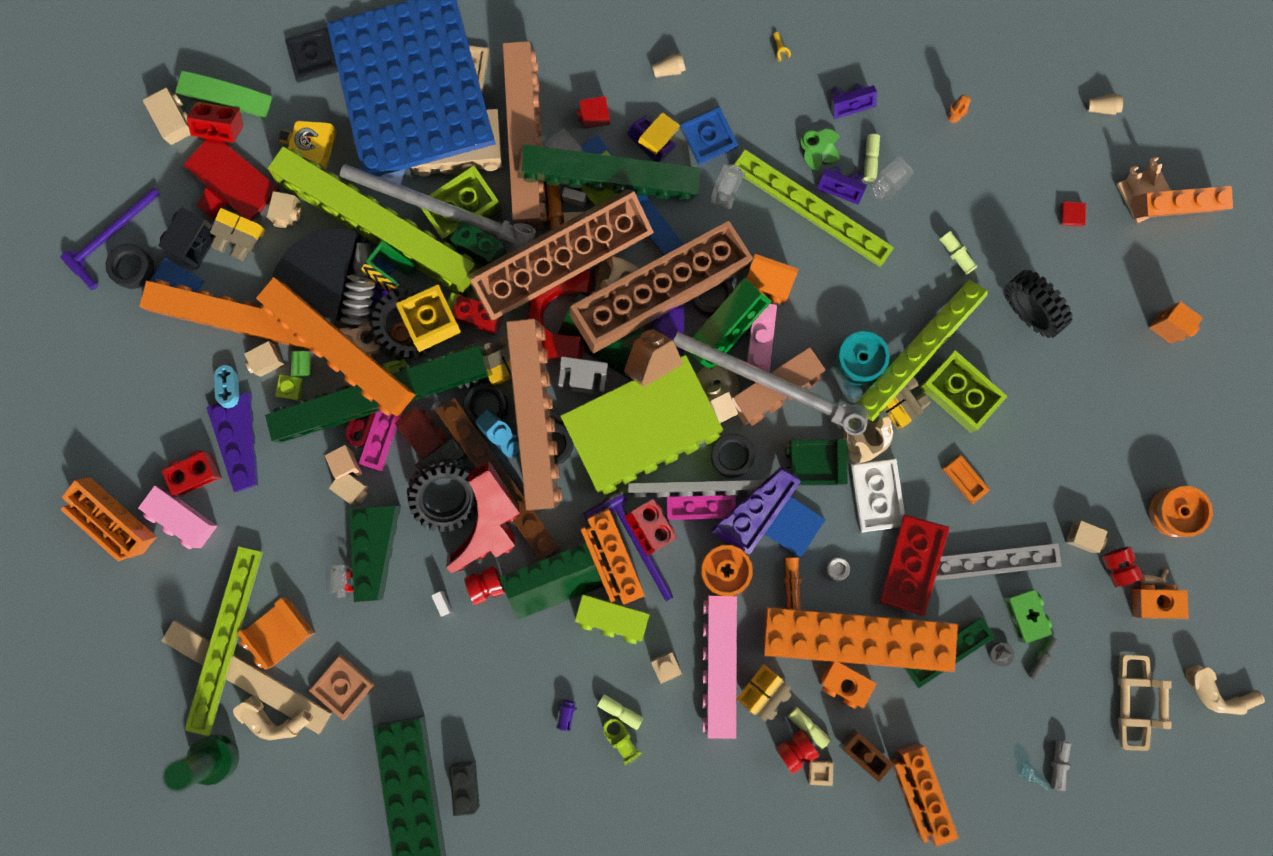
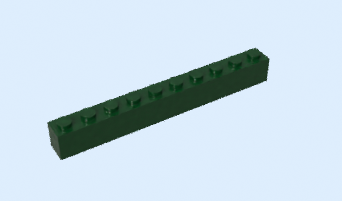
[265,344,492,443]

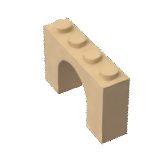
[411,109,503,177]

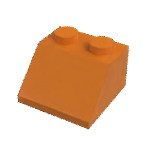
[746,254,799,305]

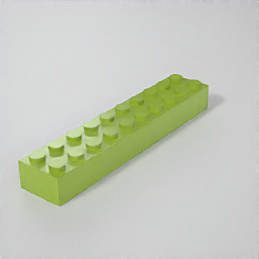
[267,147,477,297]

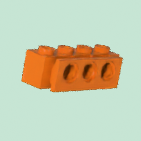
[60,477,157,561]
[581,508,645,605]
[890,743,959,847]

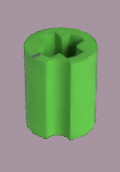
[291,351,311,377]

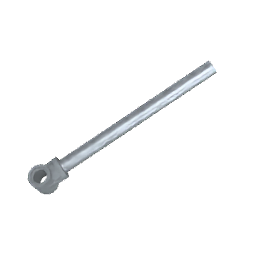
[340,164,536,251]
[673,332,869,435]

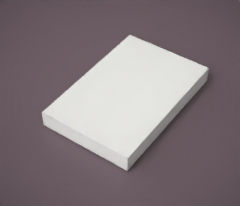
[850,459,905,533]

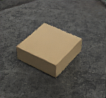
[808,760,833,786]

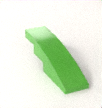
[175,71,272,119]

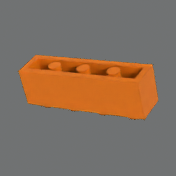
[1132,186,1233,219]

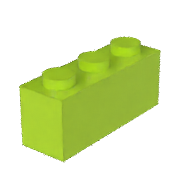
[575,594,650,644]

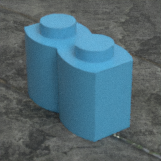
[475,410,520,458]

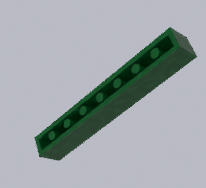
[517,144,700,202]

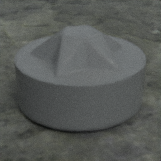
[989,643,1014,667]

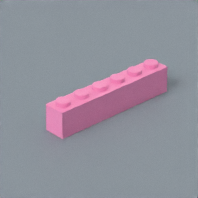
[702,595,737,739]

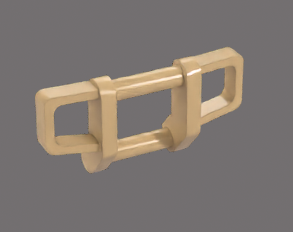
[1118,654,1172,751]

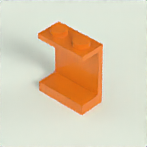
[237,597,315,670]

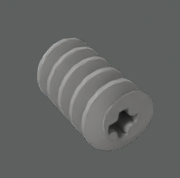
[340,275,375,325]

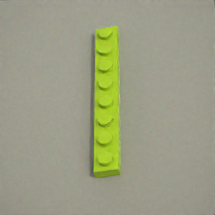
[732,150,894,267]
[855,280,988,422]
[184,546,263,736]

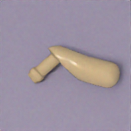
[1140,568,1169,584]

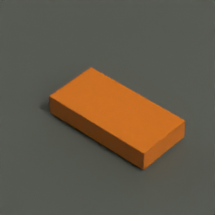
[942,454,990,504]

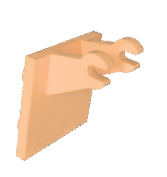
[1116,156,1171,224]

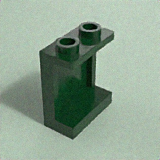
[785,438,848,486]

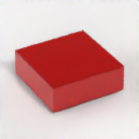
[197,187,227,220]
[1061,202,1086,227]

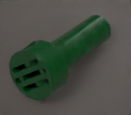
[163,734,239,792]

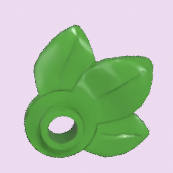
[800,129,840,171]

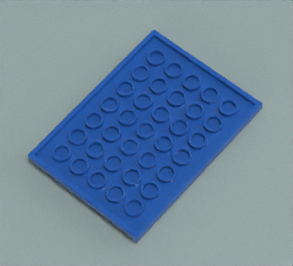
[327,0,496,176]

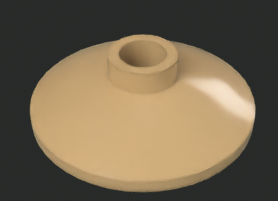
[696,364,739,399]

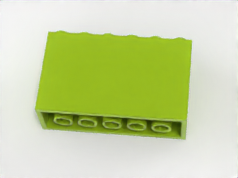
[561,355,723,495]

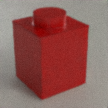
[576,96,610,129]

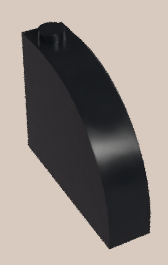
[271,229,362,322]

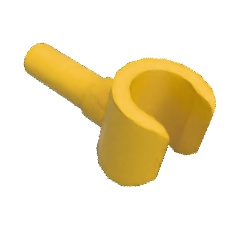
[773,32,791,62]

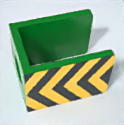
[360,240,415,292]

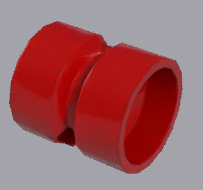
[1102,546,1144,587]
[464,566,505,605]
[775,730,819,775]

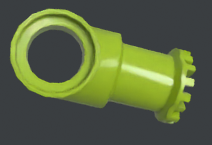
[603,717,642,765]

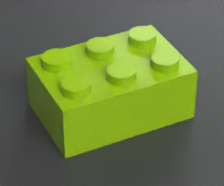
[420,166,502,244]
[919,350,1008,433]

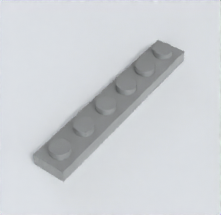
[628,480,765,498]
[935,543,1062,581]

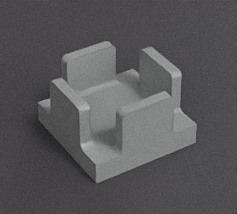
[558,357,609,395]

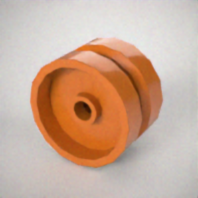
[1149,486,1213,537]
[700,545,752,596]

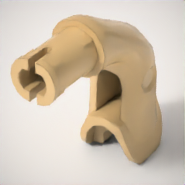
[1185,665,1265,715]
[233,696,313,740]

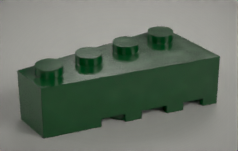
[349,506,401,602]

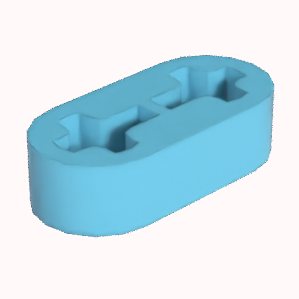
[214,365,239,408]

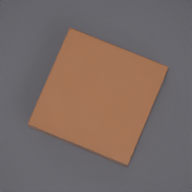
[309,654,375,721]

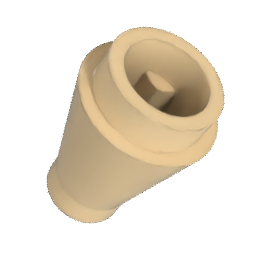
[652,53,686,78]
[1087,93,1123,115]

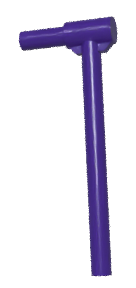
[60,188,160,290]
[583,490,673,602]

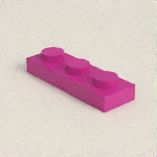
[359,411,402,471]
[667,495,736,520]

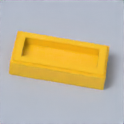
[638,112,680,155]

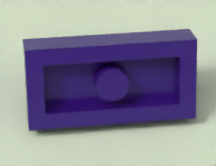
[830,83,877,119]
[817,166,867,205]

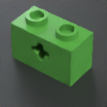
[1003,589,1052,643]

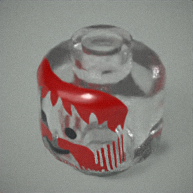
[326,565,353,598]

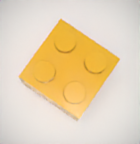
[396,285,461,352]

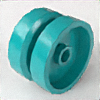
[835,331,890,386]

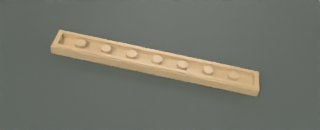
[162,620,332,734]

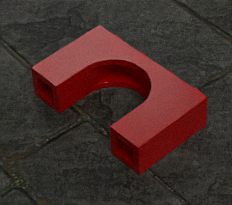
[526,270,594,361]

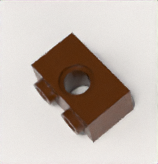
[839,728,894,782]

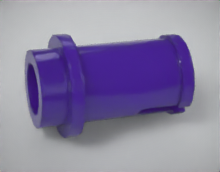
[556,700,577,731]

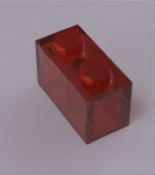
[394,407,446,459]

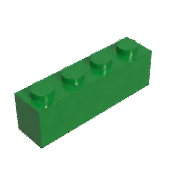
[691,278,772,370]

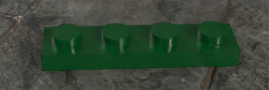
[904,617,995,688]

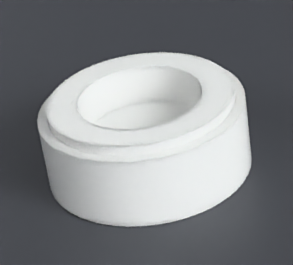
[826,558,850,581]

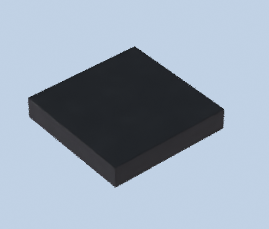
[285,28,338,83]

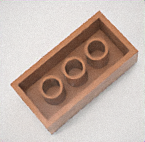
[732,348,825,426]

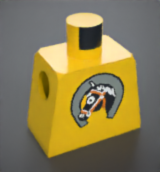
[279,121,337,171]

